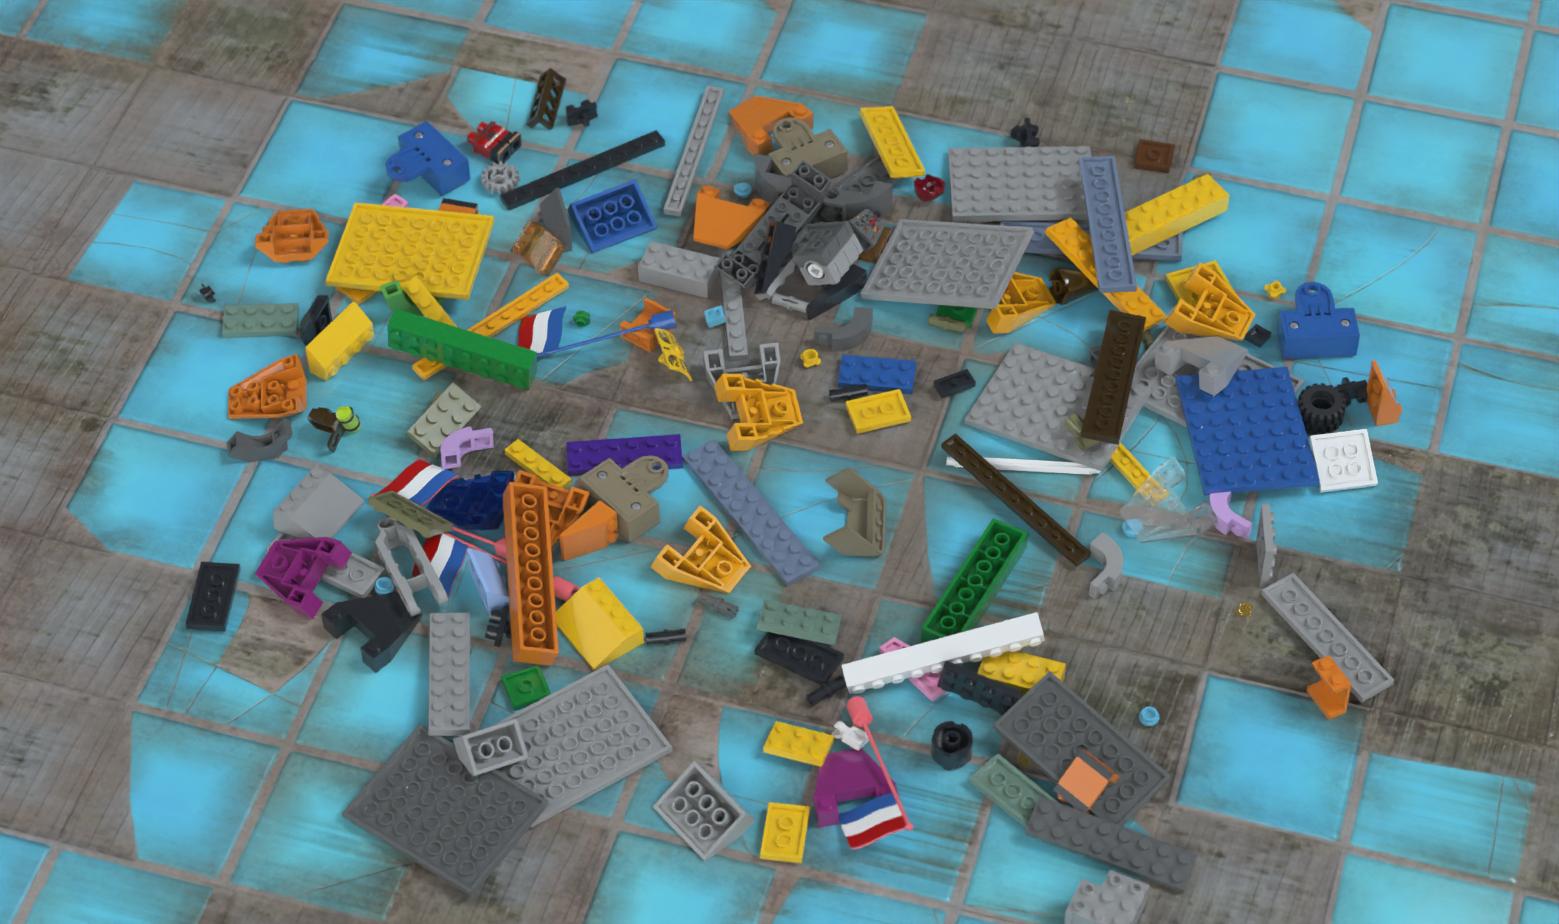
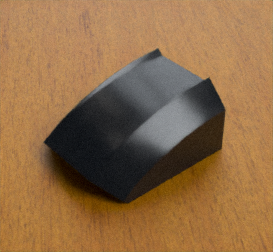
[300,295,333,345]

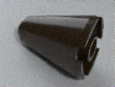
[1049,268,1099,305]

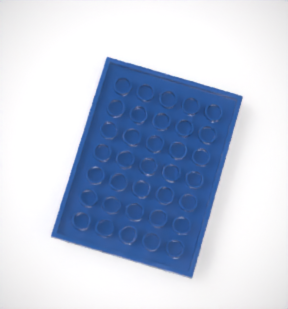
[1175,367,1319,495]

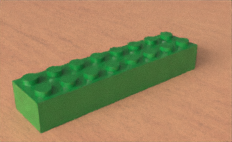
[387,308,537,390]
[921,518,1028,643]

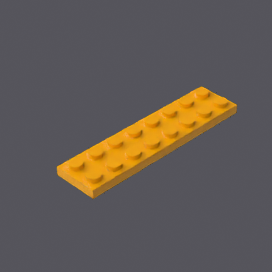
[1044,218,1167,332]

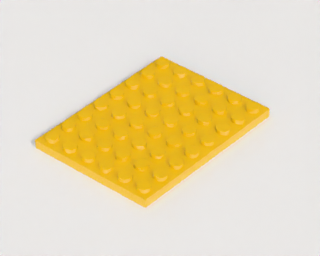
[325,202,495,300]

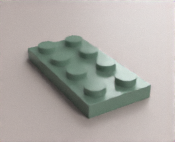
[222,303,299,338]
[757,600,842,646]
[969,754,1058,828]

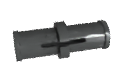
[698,591,739,618]

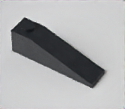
[754,221,797,295]
[807,264,868,320]

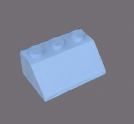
[467,548,510,617]

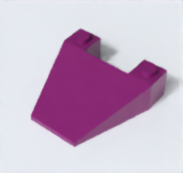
[255,537,352,619]
[814,748,900,828]

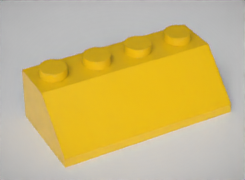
[305,301,374,381]

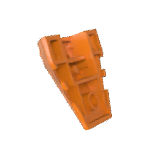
[255,209,329,263]
[514,470,590,549]

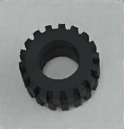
[1298,383,1346,434]

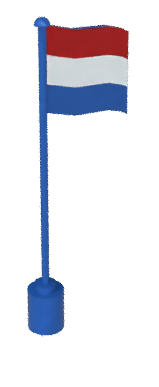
[518,306,677,357]

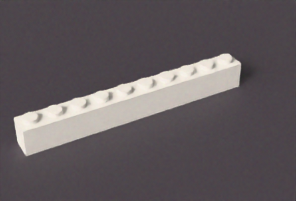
[842,612,1045,694]

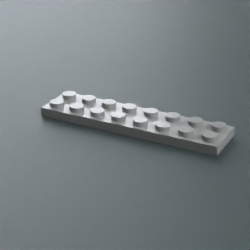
[1261,573,1394,703]
[429,612,470,736]

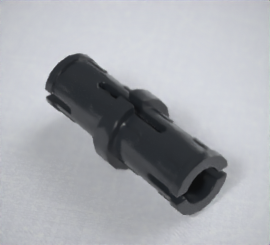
[829,384,868,402]
[645,628,687,645]
[806,675,847,706]

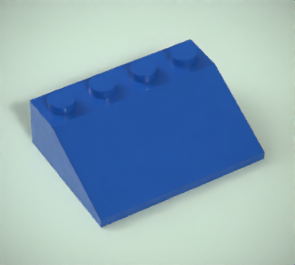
[567,179,658,253]

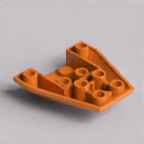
[228,354,307,419]

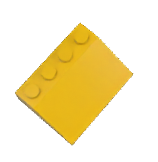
[556,577,644,671]

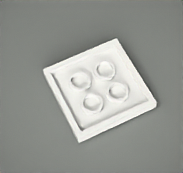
[1309,429,1378,493]

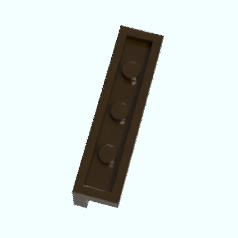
[526,68,567,130]

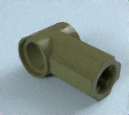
[1064,413,1100,450]

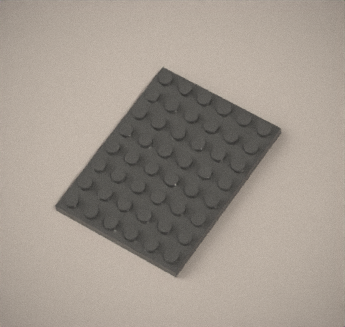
[342,724,549,897]

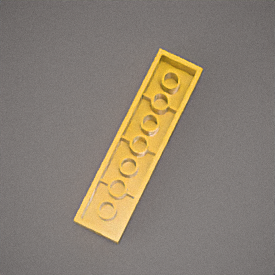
[1124,174,1230,255]

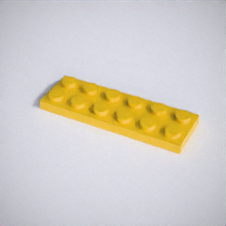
[859,106,925,178]

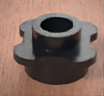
[199,283,216,302]

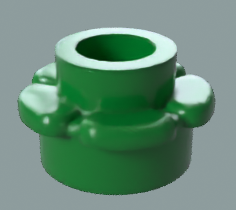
[573,311,590,327]

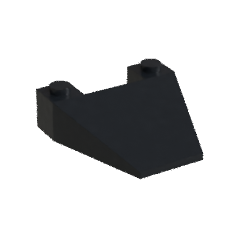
[321,592,423,673]

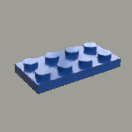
[838,354,917,394]

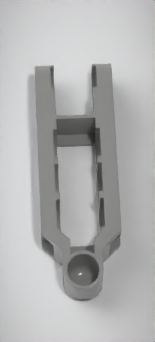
[375,517,448,617]

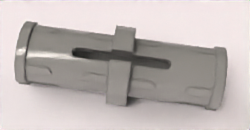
[772,293,810,314]

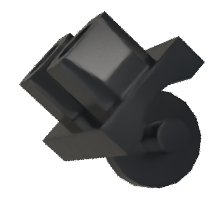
[565,99,598,127]
[1010,117,1040,147]
[1334,377,1368,407]
[485,606,511,647]

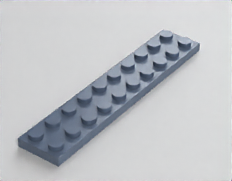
[1079,156,1137,293]
[1001,221,1182,261]
[682,439,820,587]

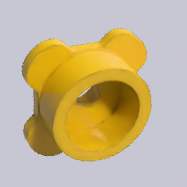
[1264,281,1286,299]
[800,349,821,368]

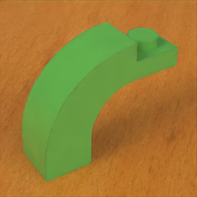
[380,280,445,316]

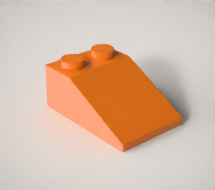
[1366,360,1402,426]
[559,500,619,561]

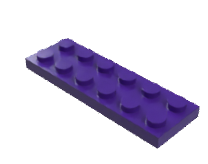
[566,434,683,476]

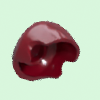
[914,174,945,202]

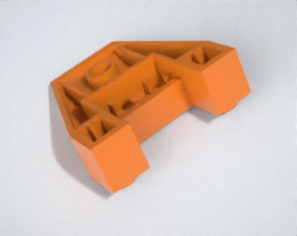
[729,96,814,157]
[693,186,771,250]

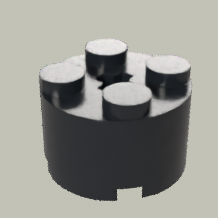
[931,721,973,771]

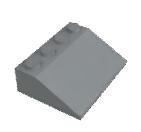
[273,467,364,539]
[653,761,756,861]

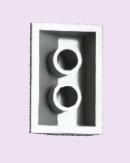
[453,718,529,776]

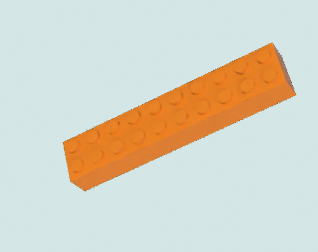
[503,482,559,666]

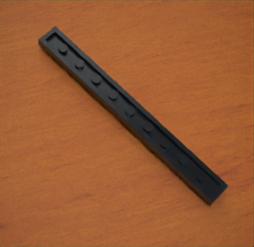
[500,130,665,211]

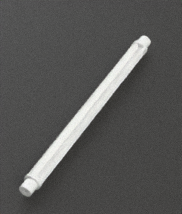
[946,457,1100,475]

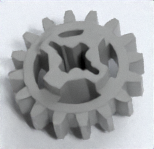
[481,161,520,195]

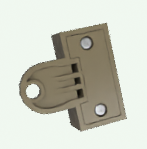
[768,118,848,178]
[579,456,669,542]

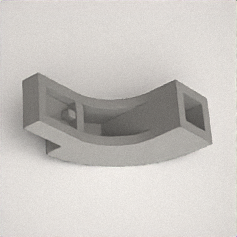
[1089,532,1123,599]

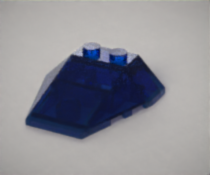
[426,470,514,530]

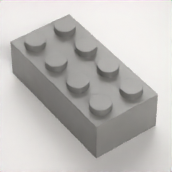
[638,241,720,298]

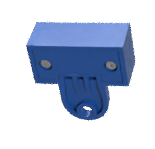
[386,121,471,196]
[1277,282,1360,359]

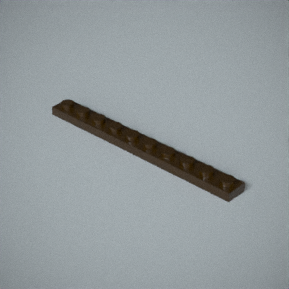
[941,433,1091,567]

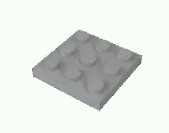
[1256,504,1277,587]

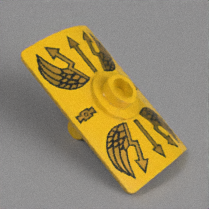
[654,328,693,382]

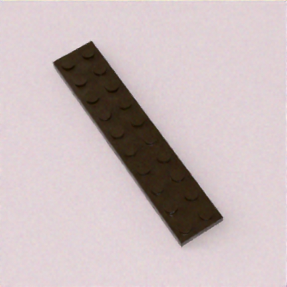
[1081,310,1146,445]

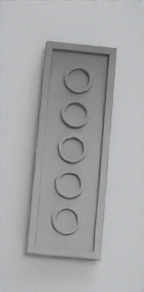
[266,532,386,598]

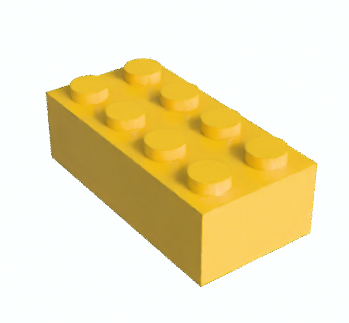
[978,651,1066,700]

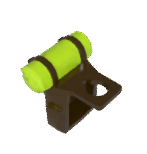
[307,405,361,453]

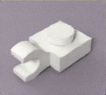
[832,721,869,751]

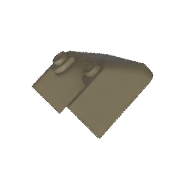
[823,467,886,557]

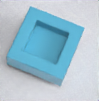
[704,305,726,328]

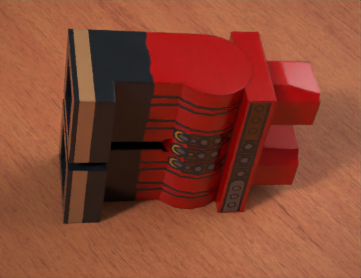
[467,121,522,164]

